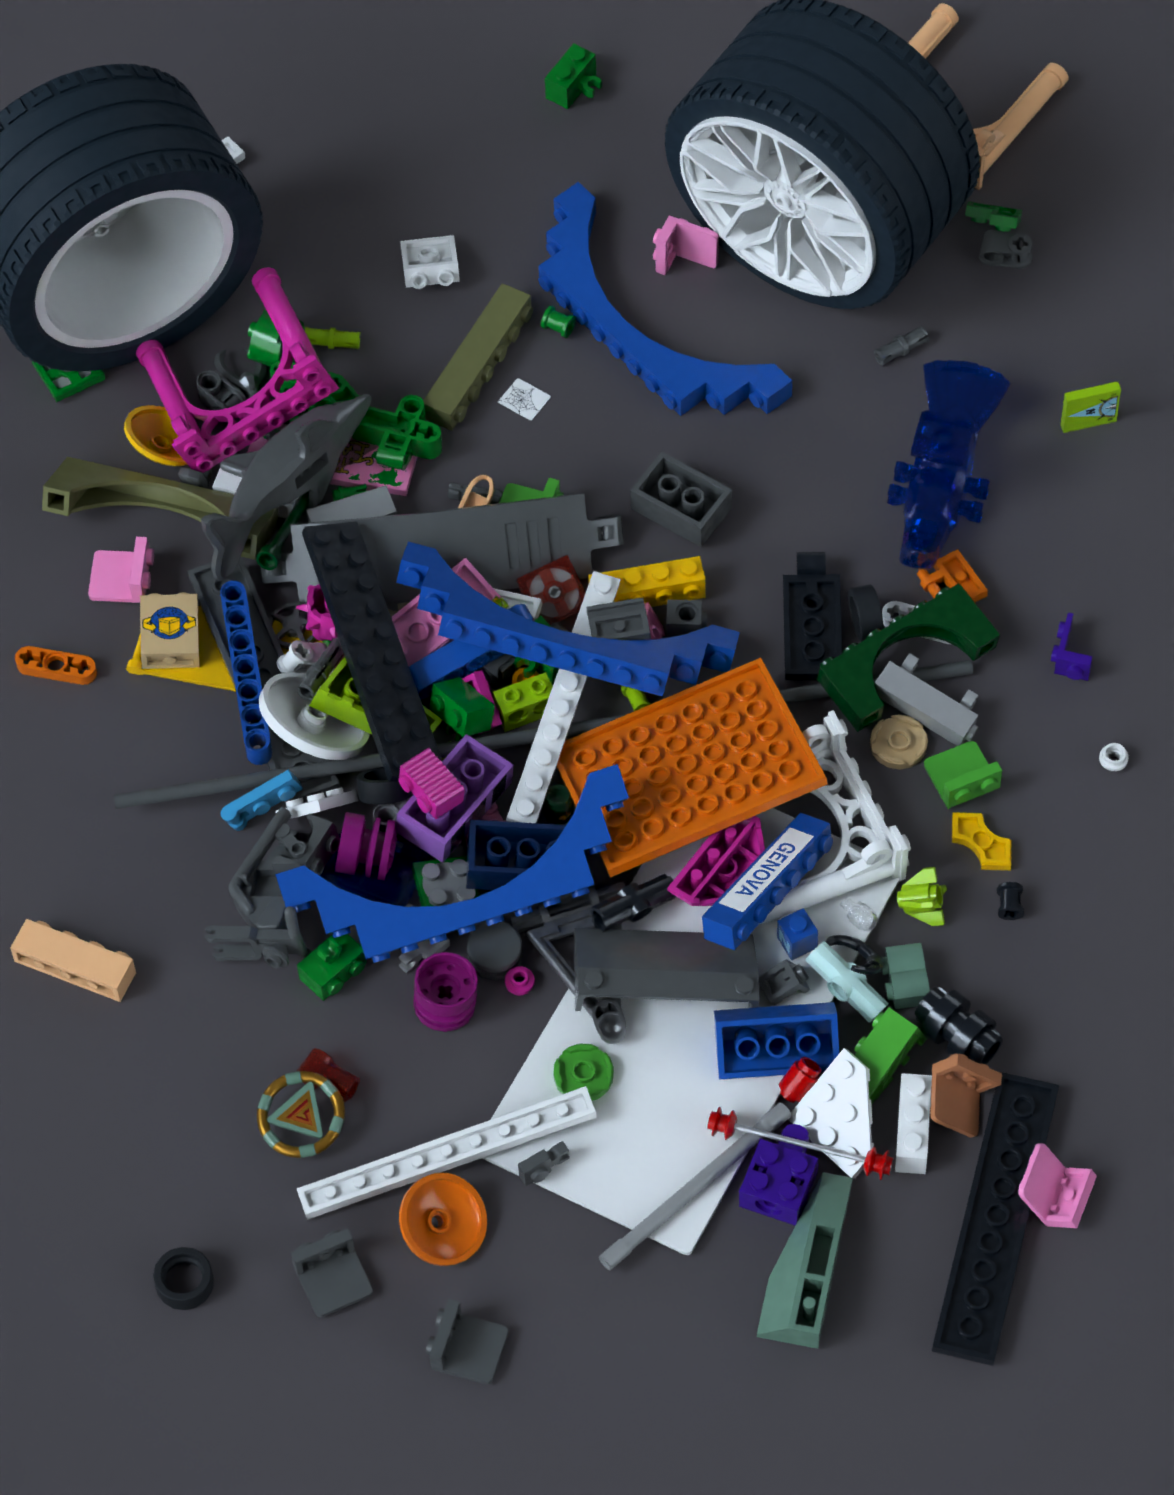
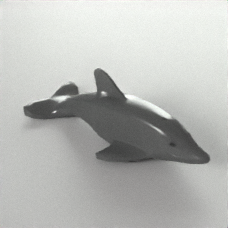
[201,393,372,581]

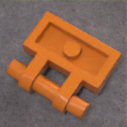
[917,549,988,602]

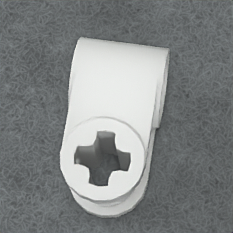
[276,640,334,677]

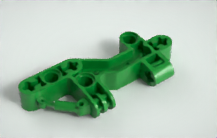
[270,360,442,471]

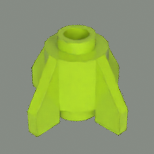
[897,867,947,926]

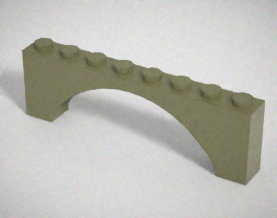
[42,456,279,560]

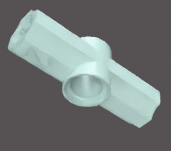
[805,941,889,1023]

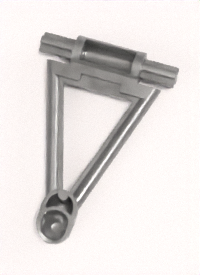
[511,881,627,1044]

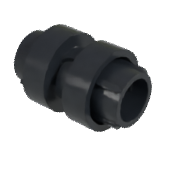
[915,987,1003,1064]

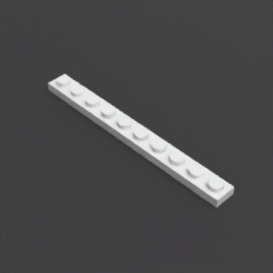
[506,571,621,823]
[297,1086,597,1220]

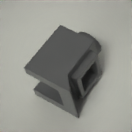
[476,654,517,691]

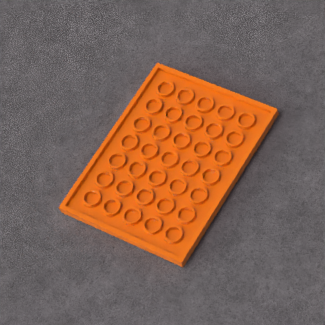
[556,658,828,878]

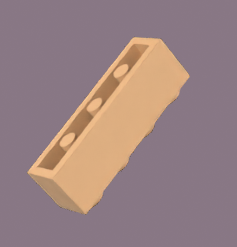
[10,919,136,1002]

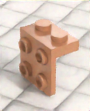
[930,1054,1002,1138]

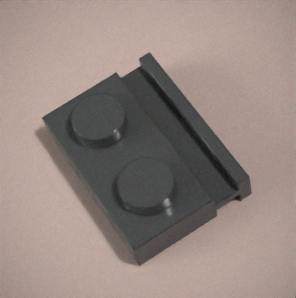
[586,597,651,640]

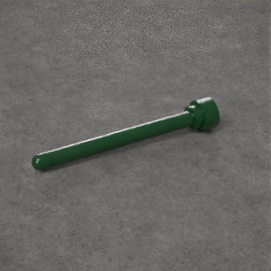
[256,491,309,570]

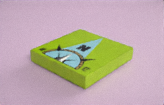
[1061,382,1121,433]

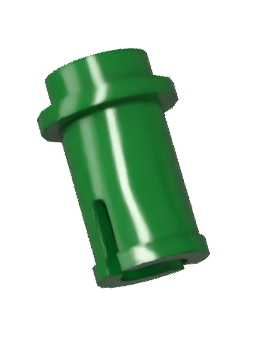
[332,484,368,501]

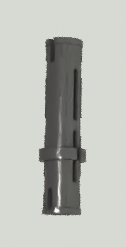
[297,636,344,700]

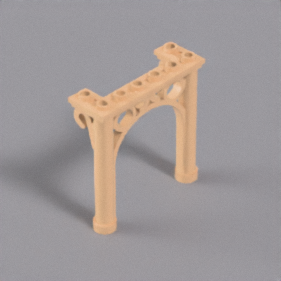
[908,3,1069,190]

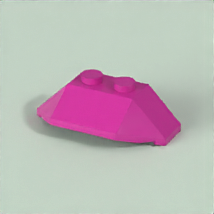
[667,816,765,906]

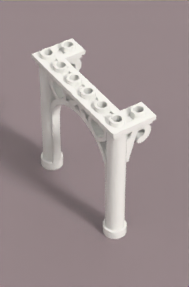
[753,710,911,931]

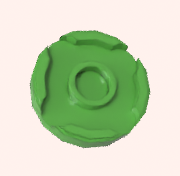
[553,1044,614,1101]

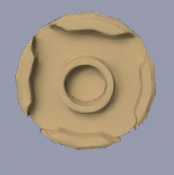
[870,714,928,770]

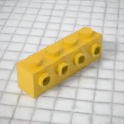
[588,556,706,607]

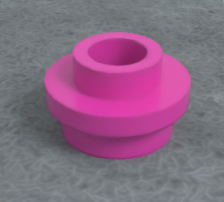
[505,966,535,996]

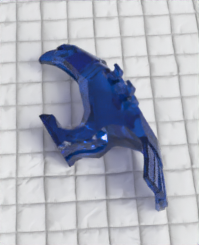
[887,360,1011,570]

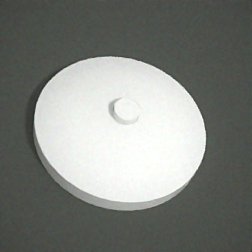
[259,672,369,760]

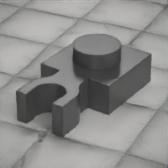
[518,1141,570,1186]

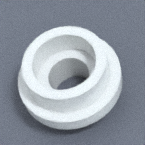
[1099,743,1129,771]

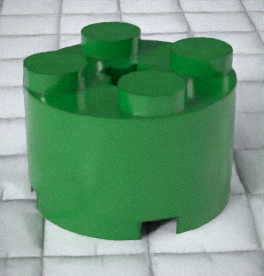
[247,308,305,367]

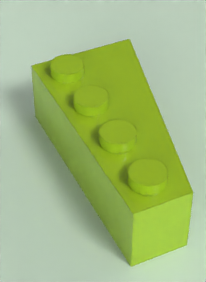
[309,657,442,734]

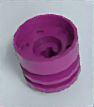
[335,812,397,881]
[413,952,478,1032]

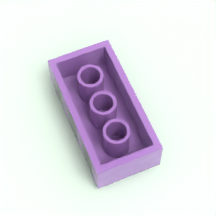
[396,734,514,863]

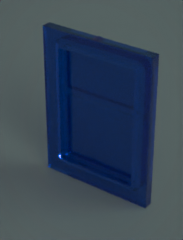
[320,831,432,907]

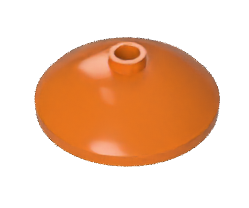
[399,1173,487,1266]

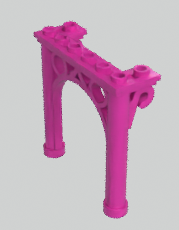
[136,267,339,473]

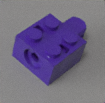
[739,1124,818,1226]

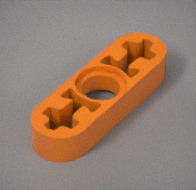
[15,646,97,685]

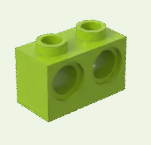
[492,672,553,732]

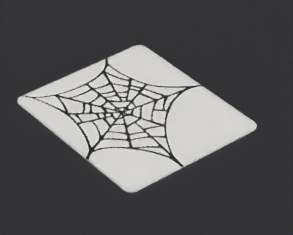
[498,378,551,420]

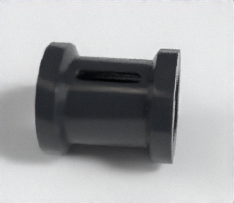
[997,882,1025,920]

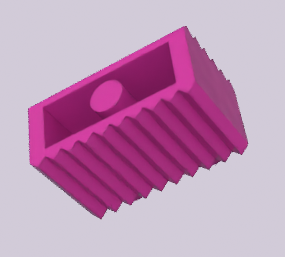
[399,748,465,819]

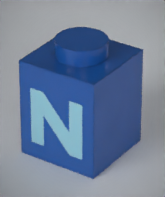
[777,908,818,961]

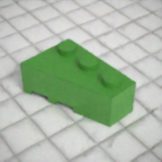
[854,1007,927,1104]

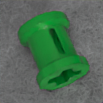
[541,305,576,339]

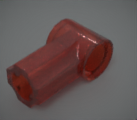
[297,1048,360,1102]

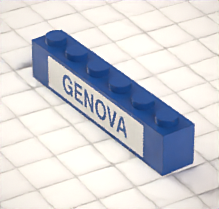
[702,812,833,950]

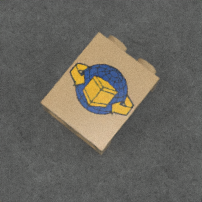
[140,592,200,669]

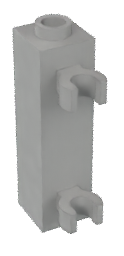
[874,653,979,746]

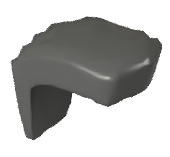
[178,467,213,488]

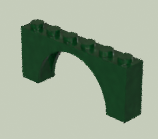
[817,583,1000,732]

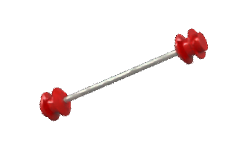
[707,1107,894,1180]

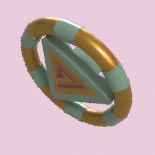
[257,1071,345,1158]

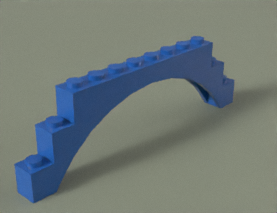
[538,182,793,416]
[396,541,740,697]
[275,764,629,963]

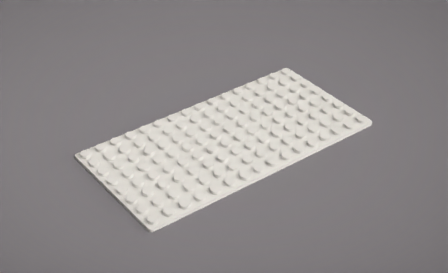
[482,808,900,1255]

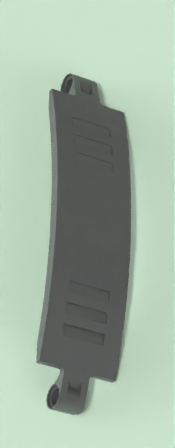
[260,493,624,604]

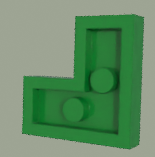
[965,201,1022,232]

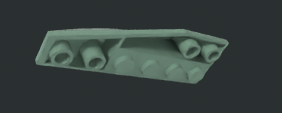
[757,1172,853,1349]

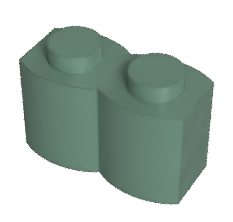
[882,943,930,1009]

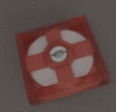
[516,555,586,626]

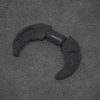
[825,935,884,974]

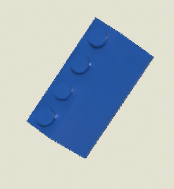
[714,1002,839,1079]

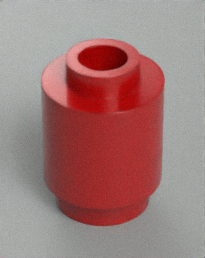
[778,1057,822,1103]

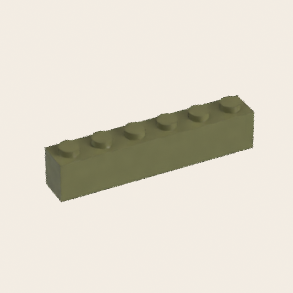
[423,283,533,431]

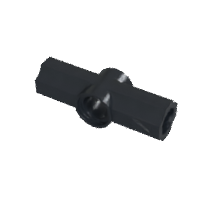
[590,874,676,932]

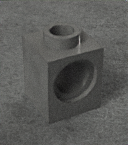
[666,600,707,637]

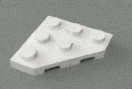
[788,1048,874,1179]

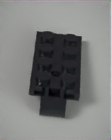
[783,552,842,680]

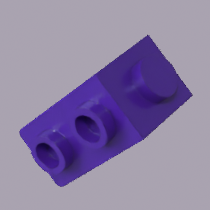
[1051,612,1093,681]

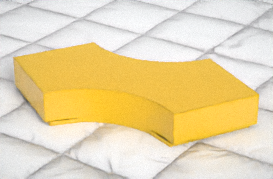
[952,812,1011,871]

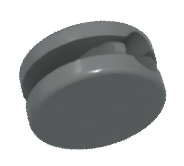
[467,922,523,980]

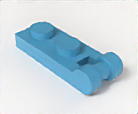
[221,769,303,831]

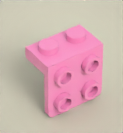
[653,215,719,275]
[88,537,154,603]
[1018,1143,1097,1228]

